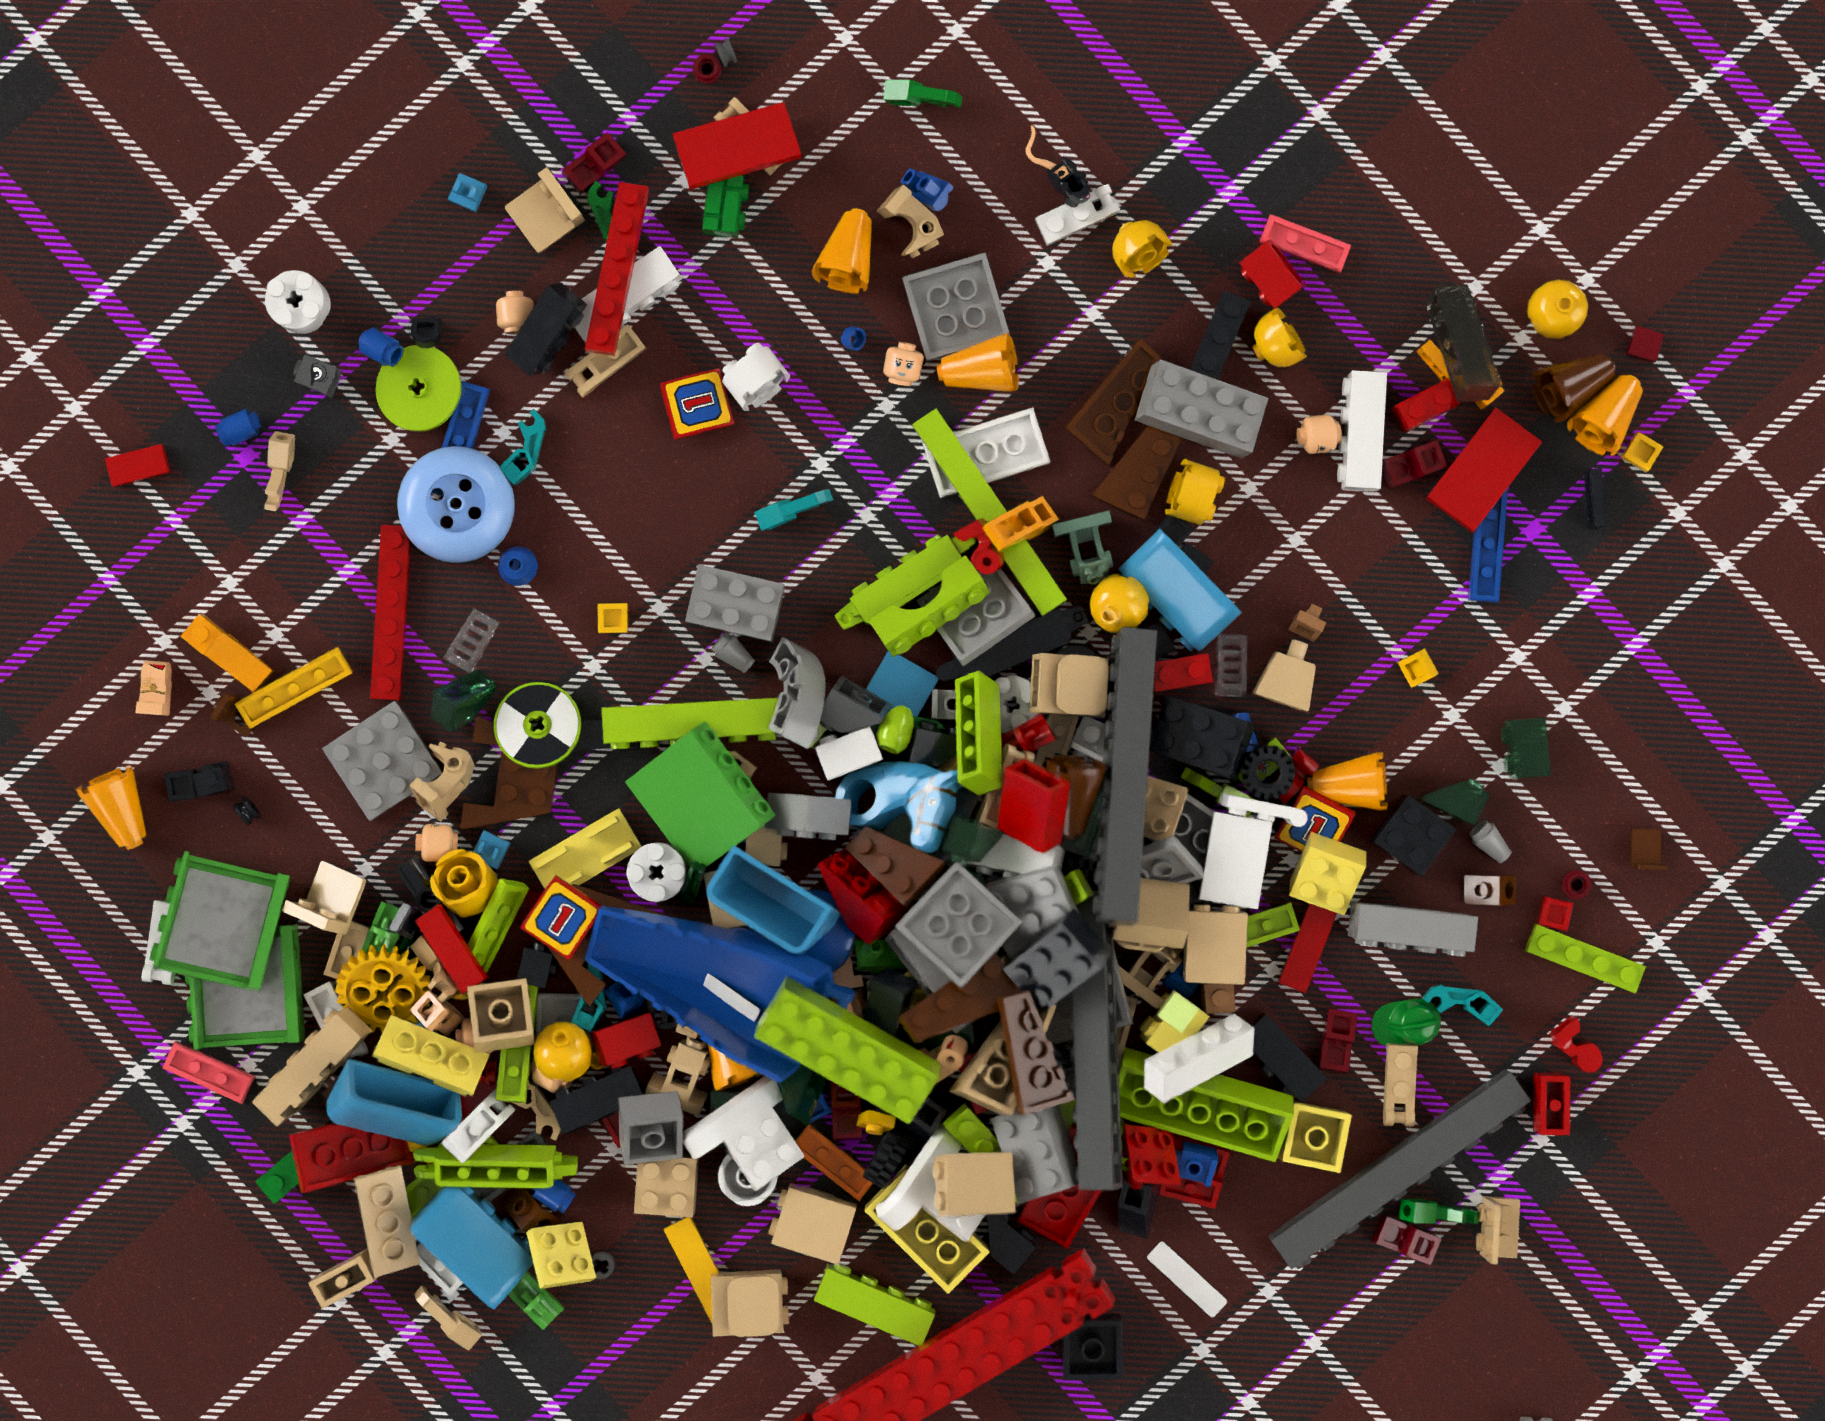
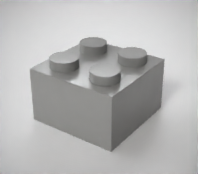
[765,793,851,840]
[619,1091,683,1165]

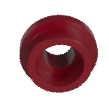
[693,54,722,84]
[1562,870,1592,899]

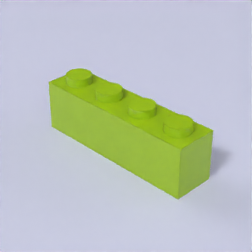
[955,670,1003,796]
[814,1263,935,1346]

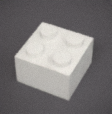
[815,726,883,781]

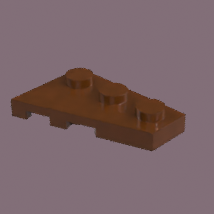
[845,826,947,908]

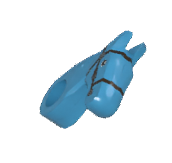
[835,761,964,853]

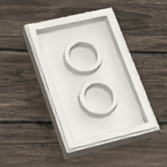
[1199,812,1273,909]

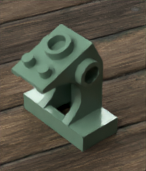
[1051,511,1113,585]

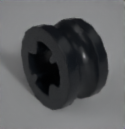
[233,796,261,826]

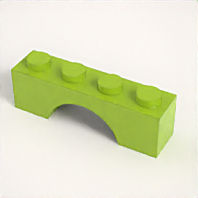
[868,555,991,658]

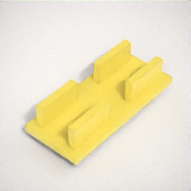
[528,808,642,889]
[373,1015,490,1096]

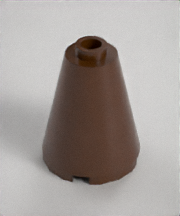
[1532,353,1616,422]
[1046,755,1106,840]

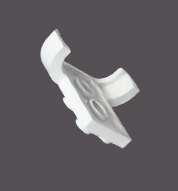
[683,1075,805,1191]
[876,1123,985,1242]

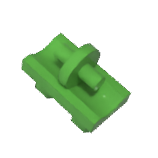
[362,901,400,953]
[853,939,906,974]
[508,1271,565,1330]

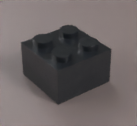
[1369,794,1456,877]
[1061,1314,1123,1381]

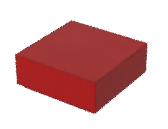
[1537,896,1574,931]

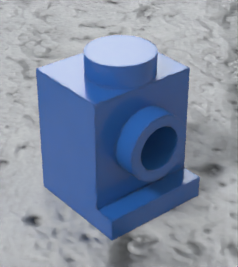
[1176,1141,1218,1187]

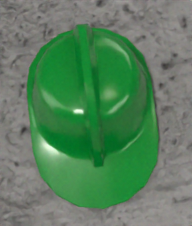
[1371,999,1441,1047]

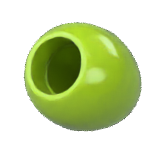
[876,705,914,754]

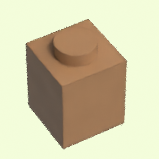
[1199,983,1236,1014]

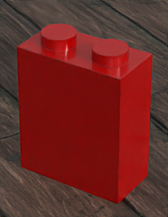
[997,759,1070,854]

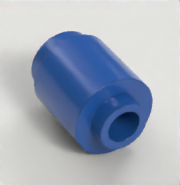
[358,328,403,367]
[215,408,262,446]
[531,1179,576,1214]

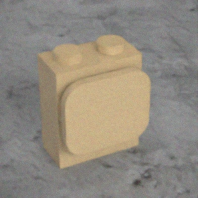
[1029,653,1110,717]
[1108,878,1190,952]
[1183,904,1248,985]
[932,1152,1016,1217]
[768,1183,857,1265]
[711,1269,789,1337]

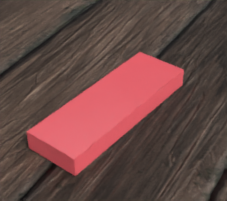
[1259,214,1351,274]
[163,1041,256,1104]

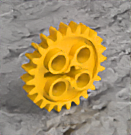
[335,944,432,1033]

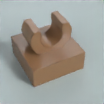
[1288,604,1326,642]

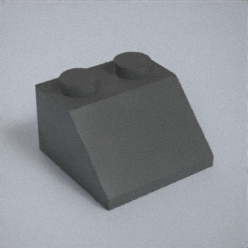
[820,675,892,733]

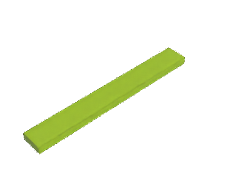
[912,408,1067,617]

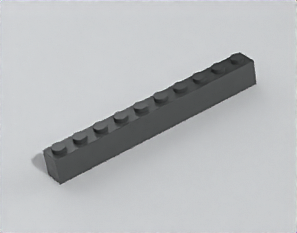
[1093,627,1157,926]
[1069,890,1123,1190]
[1268,1069,1531,1270]

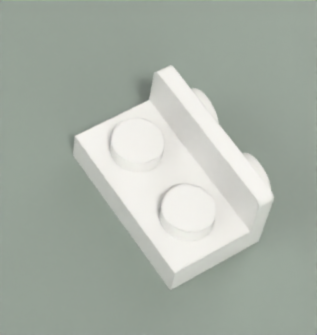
[1070,717,1109,771]

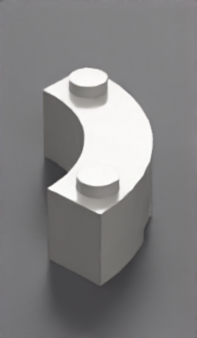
[768,636,825,749]

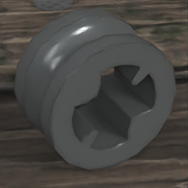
[714,38,738,68]
[591,1251,615,1279]

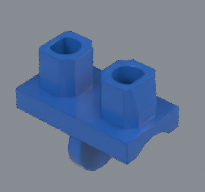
[900,168,954,211]

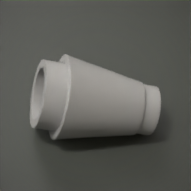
[711,632,755,673]
[1469,820,1512,863]

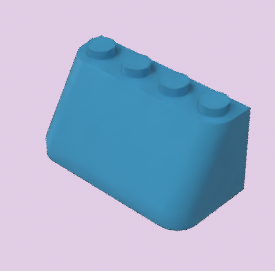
[1118,528,1242,652]
[707,845,841,954]
[327,1059,462,1146]
[410,1187,534,1309]

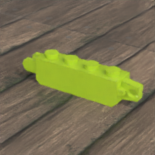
[835,534,976,630]
[413,1143,578,1188]

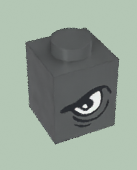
[293,355,343,398]

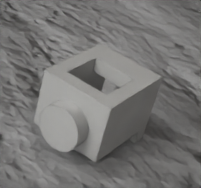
[931,689,956,721]

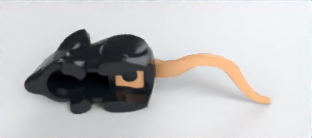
[1026,126,1091,208]

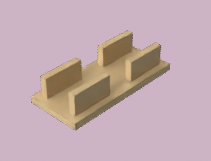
[354,1165,420,1278]

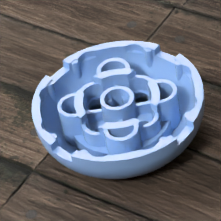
[397,446,515,563]

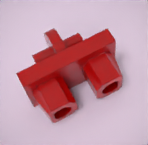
[1001,714,1056,763]

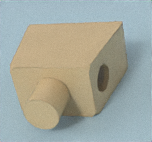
[1252,639,1316,712]

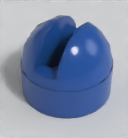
[840,326,866,351]

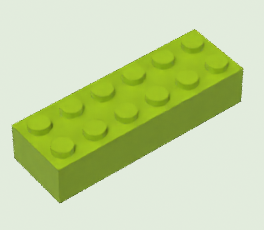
[602,698,778,749]
[754,976,941,1124]
[1118,1047,1294,1162]

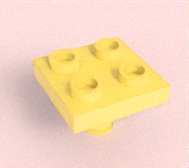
[526,1222,596,1289]

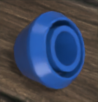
[498,546,538,586]

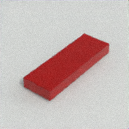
[1277,903,1337,993]
[415,904,489,995]

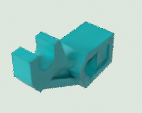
[499,409,547,486]
[754,489,833,531]
[571,962,607,1032]
[1422,984,1503,1026]

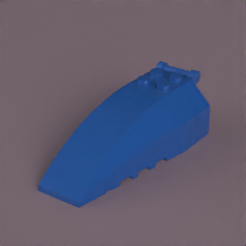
[584,906,855,1083]

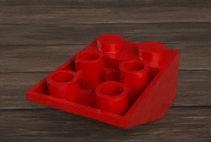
[817,848,915,945]

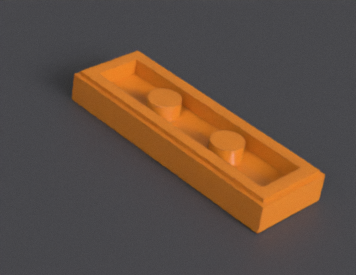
[795,1124,873,1201]

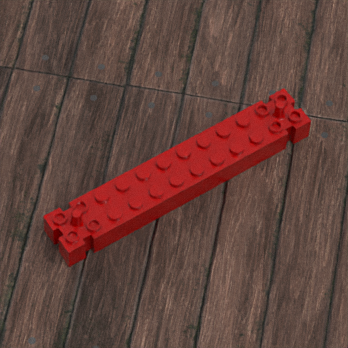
[792,1248,1115,1421]

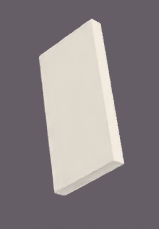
[922,407,1051,498]

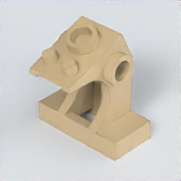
[877,185,944,258]
[409,742,475,822]
[1118,947,1183,1010]
[644,1036,711,1116]

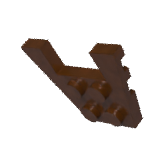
[460,716,558,829]
[547,884,660,1006]

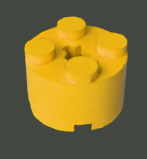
[1165,459,1225,525]
[430,849,498,918]

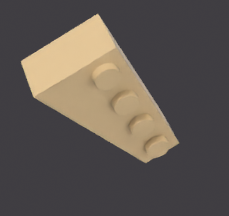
[949,1005,1057,1115]
[252,1007,372,1127]

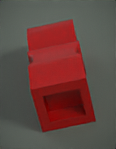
[953,518,1004,575]
[1270,747,1319,805]
[1549,1015,1603,1073]

